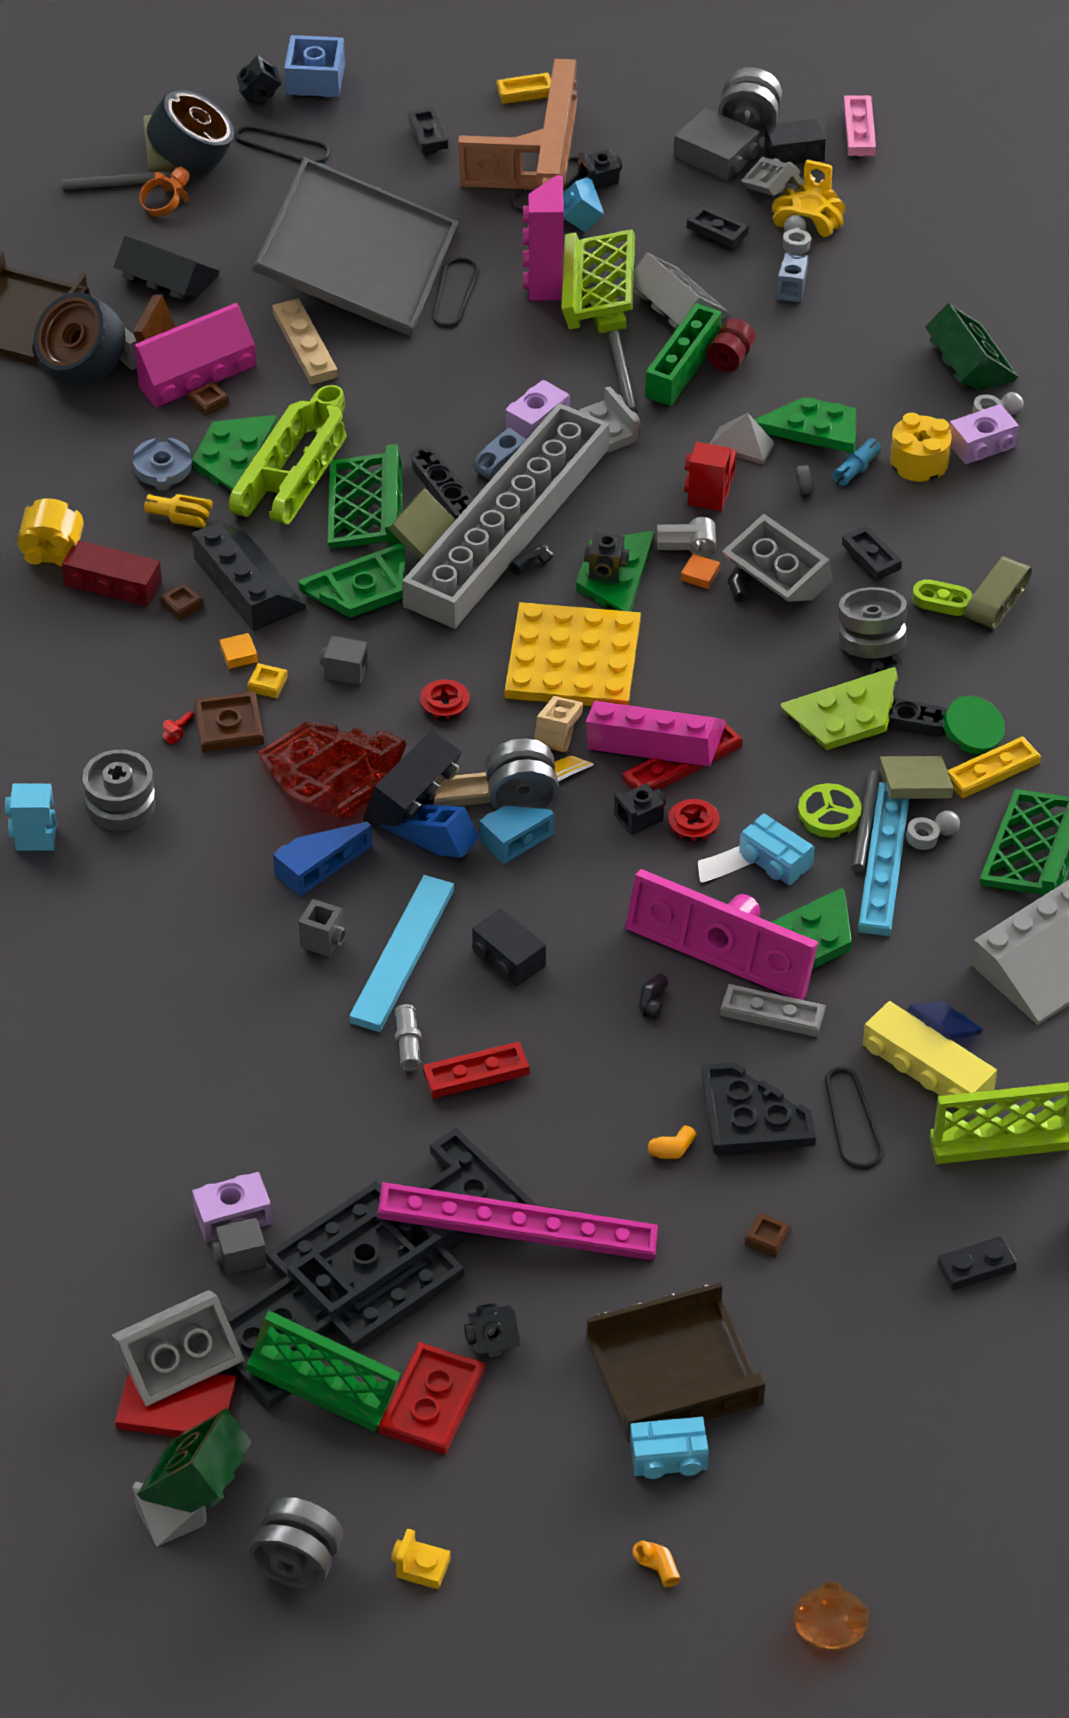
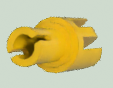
[144,494,213,529]

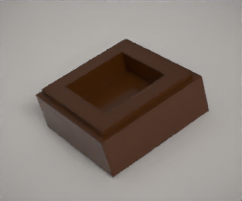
[188,381,229,416]
[160,582,204,620]
[744,1212,791,1257]

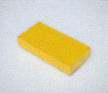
[496,73,551,104]

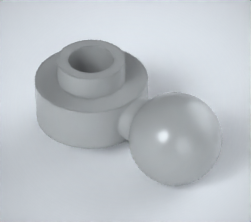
[782,215,811,256]
[972,392,1024,415]
[906,811,960,850]

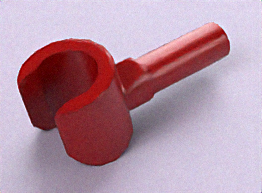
[162,711,195,745]

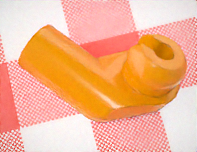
[647,1125,697,1159]
[632,1541,680,1587]

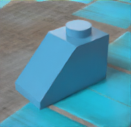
[563,177,604,232]
[479,806,554,864]

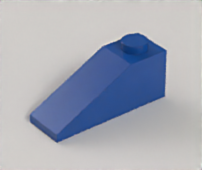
[380,804,480,858]
[273,822,372,897]

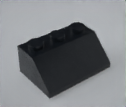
[113,235,220,301]
[362,729,462,826]

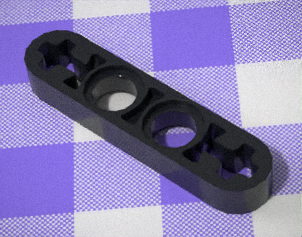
[411,447,474,520]

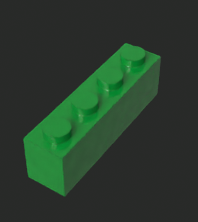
[645,303,722,406]

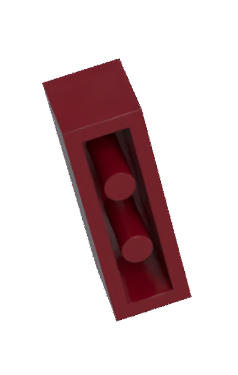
[62,540,162,607]

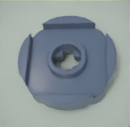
[133,438,193,491]

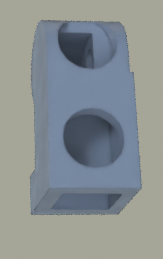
[776,253,809,302]
[473,427,526,481]

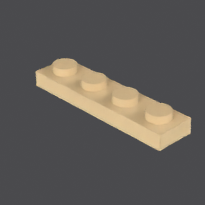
[272,298,338,385]

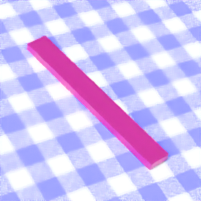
[377,1182,658,1261]

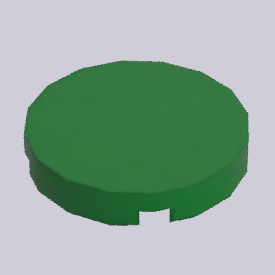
[943,695,1005,755]

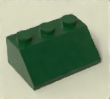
[925,303,1019,391]
[137,1408,252,1513]

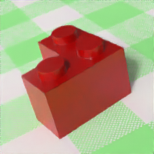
[684,442,737,511]

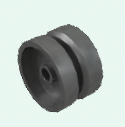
[718,67,782,137]
[839,587,907,659]
[485,738,559,811]
[82,750,156,831]
[249,1497,343,1589]

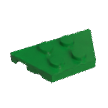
[755,397,856,454]
[192,415,277,493]
[576,531,654,612]
[298,543,405,618]
[771,888,852,969]

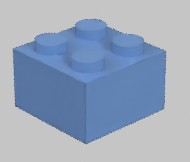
[284,35,345,97]

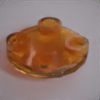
[793,1581,869,1650]

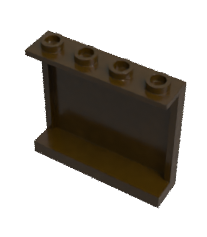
[0,251,90,366]
[586,1282,765,1442]

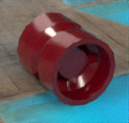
[706,318,756,372]

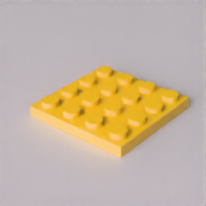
[505,602,641,706]

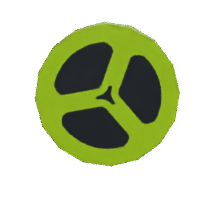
[798,783,862,838]

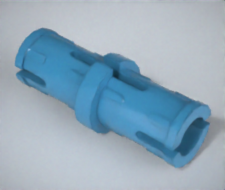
[832,438,882,486]

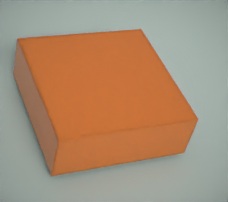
[681,554,721,589]

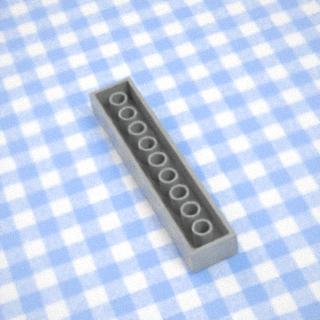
[402,403,610,629]

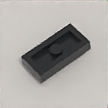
[408,107,448,153]
[687,205,749,249]
[842,525,902,581]
[937,1236,1017,1291]

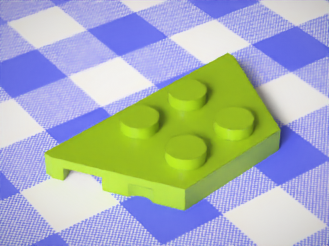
[780,667,898,751]

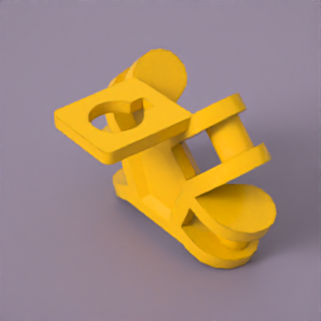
[771,160,846,237]

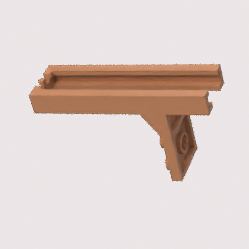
[458,59,577,192]

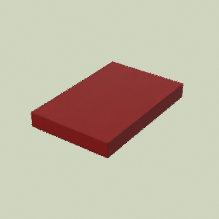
[378,1342,486,1455]
[115,1374,237,1437]

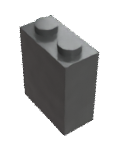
[674,108,760,181]

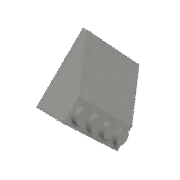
[971,880,1069,1025]

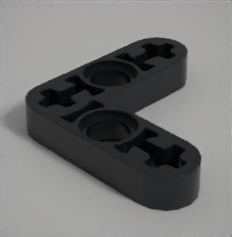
[870,654,947,737]

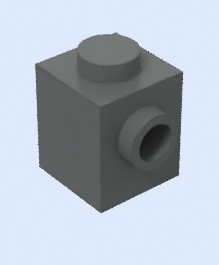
[320,636,369,685]
[299,899,346,957]
[212,1217,267,1275]

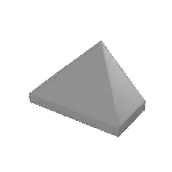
[710,413,774,465]
[133,1481,207,1547]

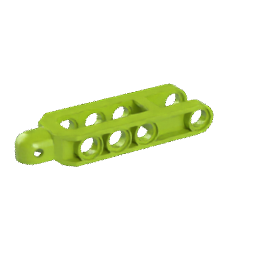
[229,385,347,525]

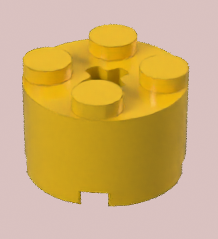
[890,413,951,482]
[17,498,84,567]

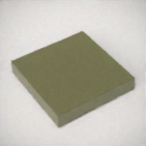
[388,488,455,560]
[879,756,954,799]

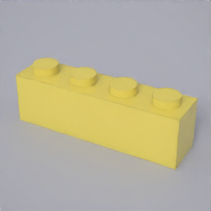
[863,1001,997,1109]

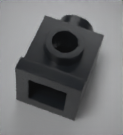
[578,149,622,190]
[614,783,666,835]

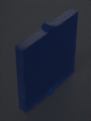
[907,1000,983,1040]

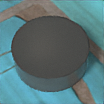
[795,465,812,495]

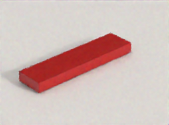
[622,723,743,790]

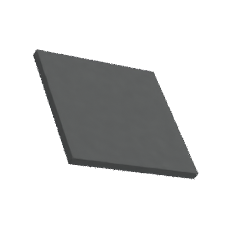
[252,157,458,337]

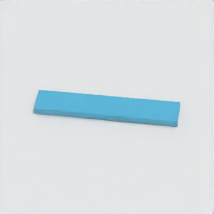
[858,782,909,937]
[349,875,454,1032]

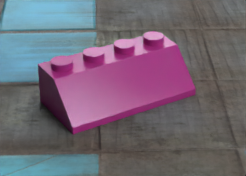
[523,175,564,301]
[135,303,256,407]
[586,701,726,767]

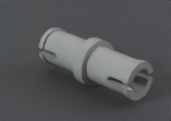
[395,1004,422,1071]

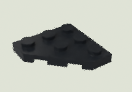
[701,1062,816,1154]

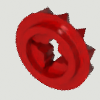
[420,679,470,720]
[668,799,720,842]

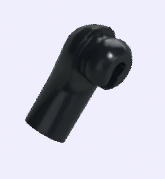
[509,543,554,575]
[727,565,752,602]
[639,973,668,1018]

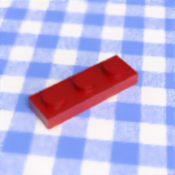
[423,1041,530,1099]

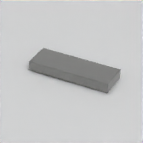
[720,984,826,1037]

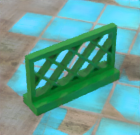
[328,444,403,549]
[980,789,1069,896]
[245,1310,401,1432]

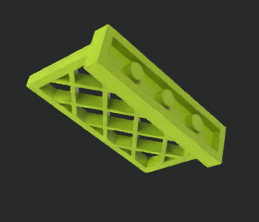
[562,229,635,330]
[929,1082,1069,1164]

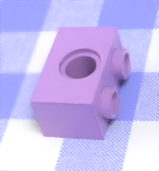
[505,380,570,439]
[949,404,1019,465]
[192,1172,272,1243]

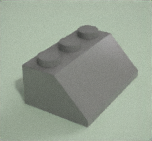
[634,252,730,329]
[722,514,833,602]
[111,1290,245,1406]

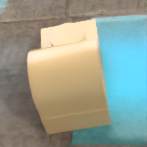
[534,696,583,753]

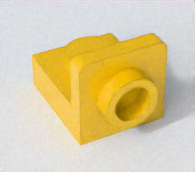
[391,1529,451,1590]

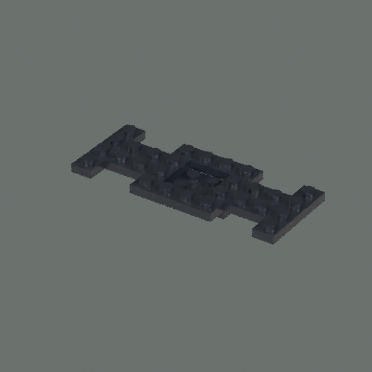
[220,1128,538,1409]

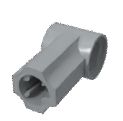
[657,517,716,557]

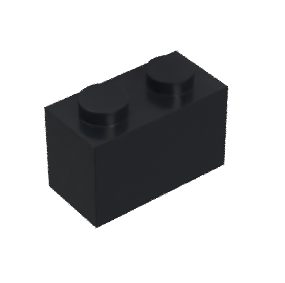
[764,119,826,164]
[472,908,546,986]

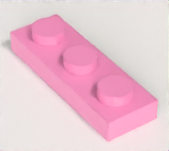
[843,96,876,156]

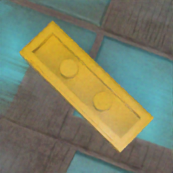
[947,736,1041,799]

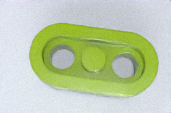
[912,579,973,616]

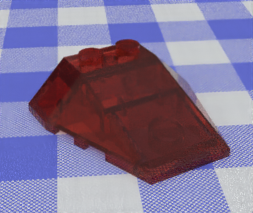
[257,722,407,819]

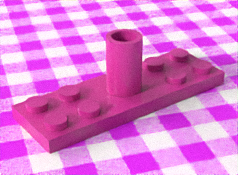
[625,869,818,1000]

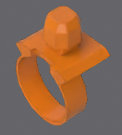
[139,167,191,217]

